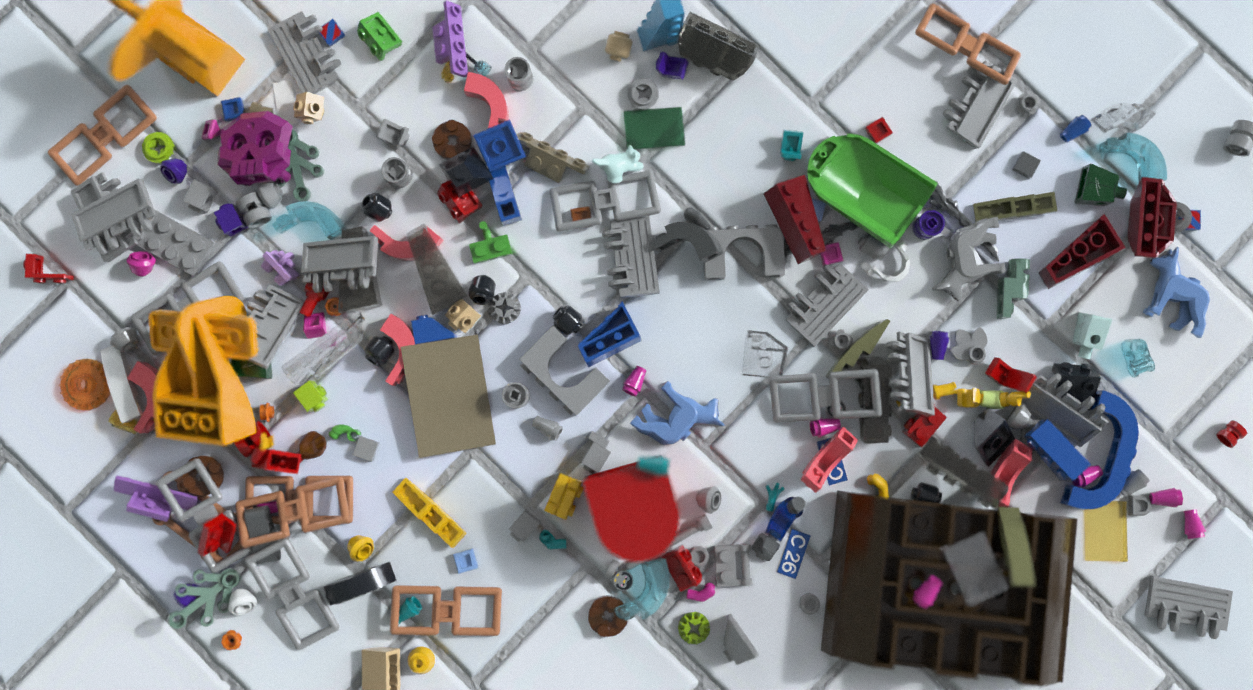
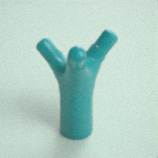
[766,483,784,512]

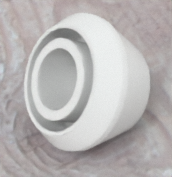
[228,589,257,615]

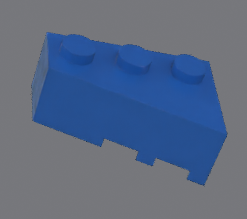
[577,301,642,367]
[1024,419,1091,481]

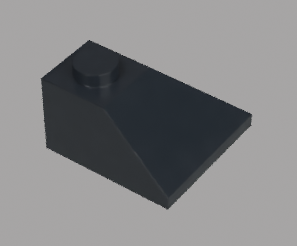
[439,146,493,197]
[974,408,1016,467]

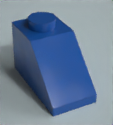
[411,315,457,344]

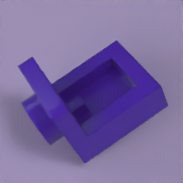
[656,51,689,80]

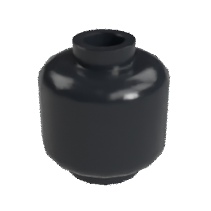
[361,193,392,222]
[468,275,496,305]
[552,305,583,335]
[364,336,395,366]
[910,482,942,503]

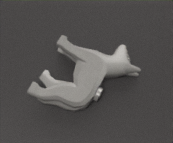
[932,217,1006,301]

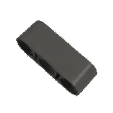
[245,505,281,565]

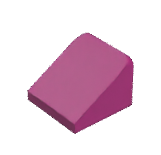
[303,312,327,339]

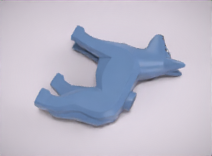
[1143,247,1210,338]
[630,381,725,445]

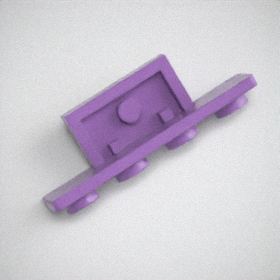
[432,0,468,78]
[114,475,198,522]

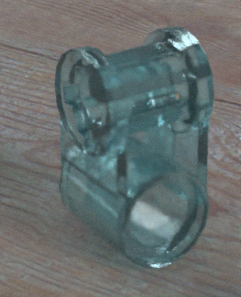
[1121,338,1155,378]

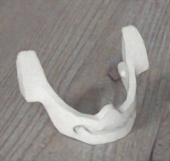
[860,239,910,282]

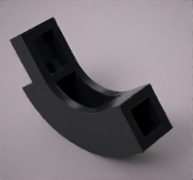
[324,562,397,606]

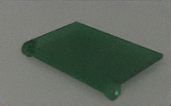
[624,107,685,149]

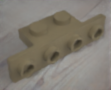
[517,132,590,183]

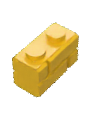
[544,473,584,520]

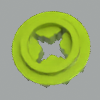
[142,132,175,163]
[678,612,710,645]

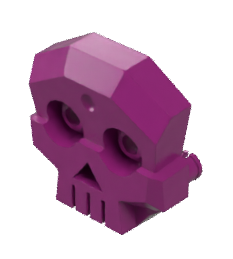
[217,111,293,187]

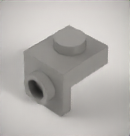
[376,119,410,147]

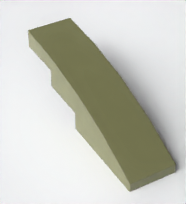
[973,192,1058,222]
[825,319,890,379]
[997,507,1035,587]

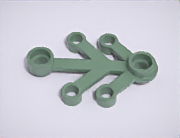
[273,129,324,202]
[168,568,240,629]

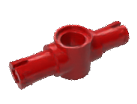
[299,278,330,318]

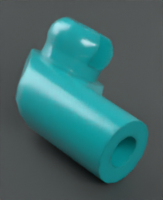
[539,530,567,550]

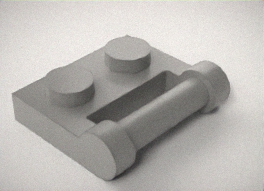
[714,544,753,587]

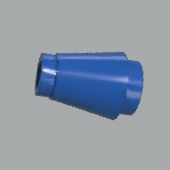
[1060,115,1092,143]

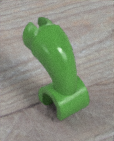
[328,424,361,441]

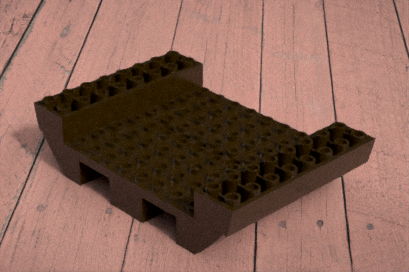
[821,490,1078,687]

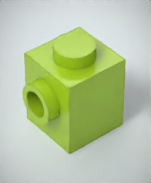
[293,380,328,413]

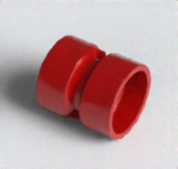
[234,421,271,458]

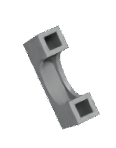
[704,224,785,280]
[519,326,610,416]

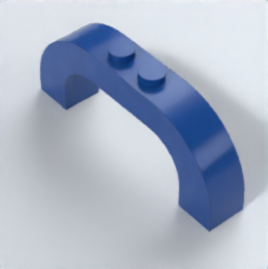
[1060,390,1139,509]

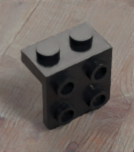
[1052,362,1101,411]

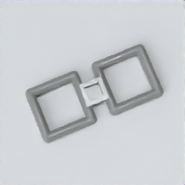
[549,170,661,232]
[131,261,244,355]
[769,369,882,423]
[156,458,253,573]
[245,538,340,650]

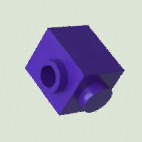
[214,203,248,236]

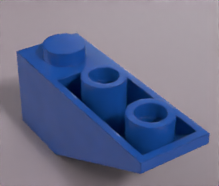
[489,166,522,226]

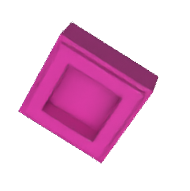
[820,242,843,266]

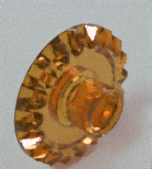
[58,359,110,410]

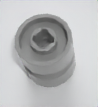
[504,57,533,91]
[1223,120,1253,156]
[381,157,412,188]
[236,192,272,229]
[502,382,530,408]

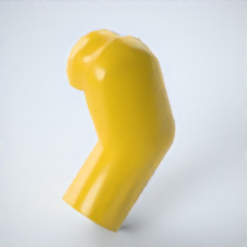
[867,473,889,497]

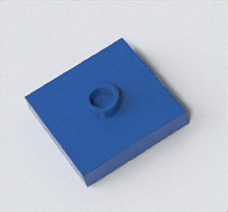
[473,119,526,172]

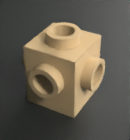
[293,92,324,124]
[445,297,481,333]

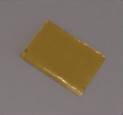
[1085,501,1128,562]

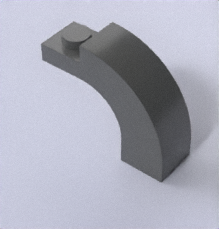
[650,222,724,262]

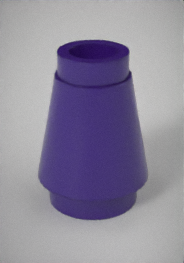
[930,331,950,360]

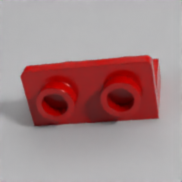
[437,181,483,223]
[902,404,947,448]
[197,513,236,557]
[661,544,703,592]

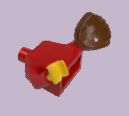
[250,431,327,474]

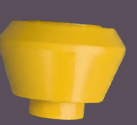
[347,535,374,562]
[407,646,435,674]

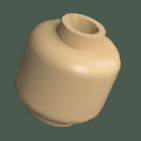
[605,31,633,62]

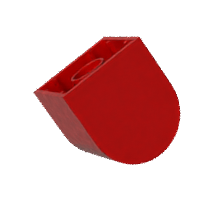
[583,455,680,562]

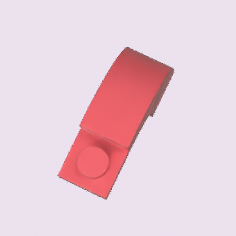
[464,72,509,128]
[370,225,444,261]
[380,314,415,386]
[127,361,159,434]
[801,427,858,493]
[984,439,1033,507]

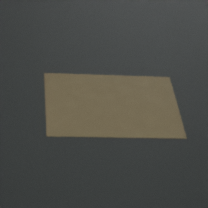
[401,334,496,458]

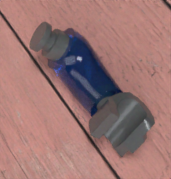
[751,497,806,561]

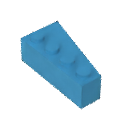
[637,0,685,51]

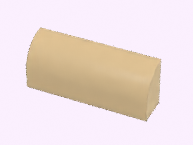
[362,647,400,690]

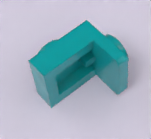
[780,130,804,161]

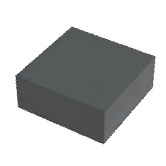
[1012,151,1041,179]

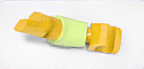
[957,388,1031,409]

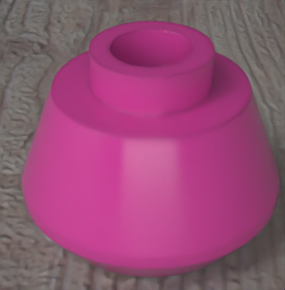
[126,251,156,276]

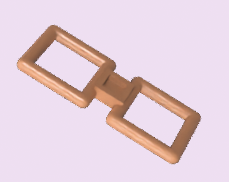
[915,3,1021,85]
[48,85,157,186]
[245,475,353,524]
[235,476,350,548]
[390,585,502,636]

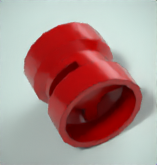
[1216,420,1248,448]

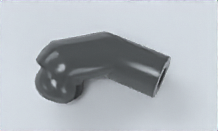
[684,207,710,230]

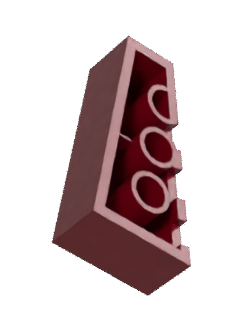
[763,175,826,264]
[1038,214,1126,290]

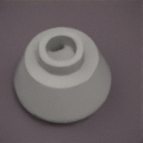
[257,183,283,209]
[110,327,138,353]
[1006,404,1033,430]
[696,486,721,514]

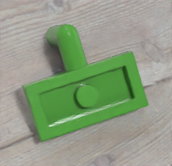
[469,221,512,264]

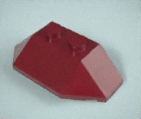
[1127,177,1177,258]

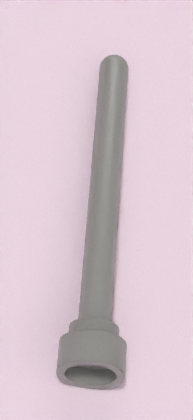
[625,514,713,570]

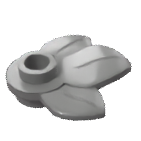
[951,327,988,364]

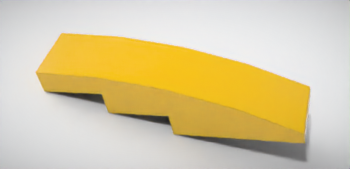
[392,477,467,548]

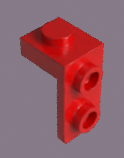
[23,254,74,284]
[985,357,1036,393]

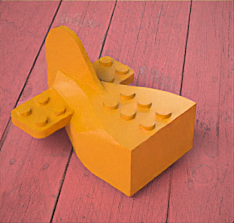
[108,0,245,97]
[149,296,258,446]

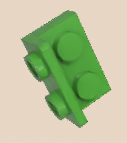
[357,12,402,61]

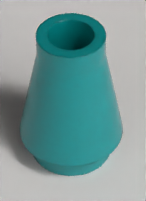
[638,456,670,477]
[398,596,422,625]

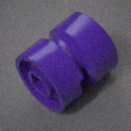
[912,210,945,240]

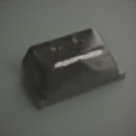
[678,12,760,80]

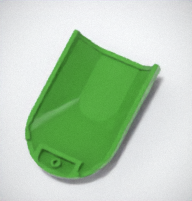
[807,134,938,249]

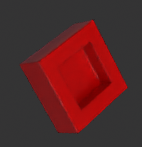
[865,117,893,144]

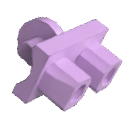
[261,250,300,286]

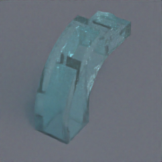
[1099,133,1167,183]
[272,201,348,240]
[614,556,669,620]

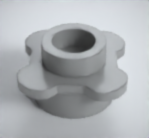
[1017,94,1038,115]
[829,329,853,353]

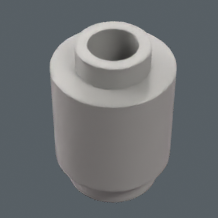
[858,234,889,260]

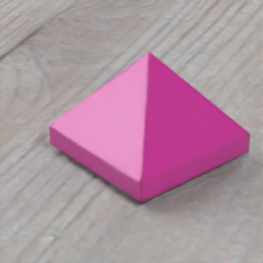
[201,119,221,140]

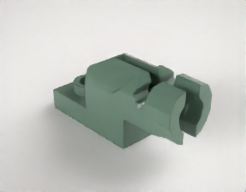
[997,258,1030,319]

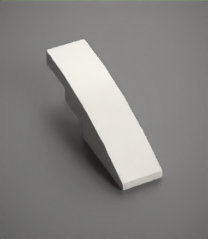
[100,346,143,423]

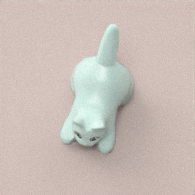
[592,145,643,184]

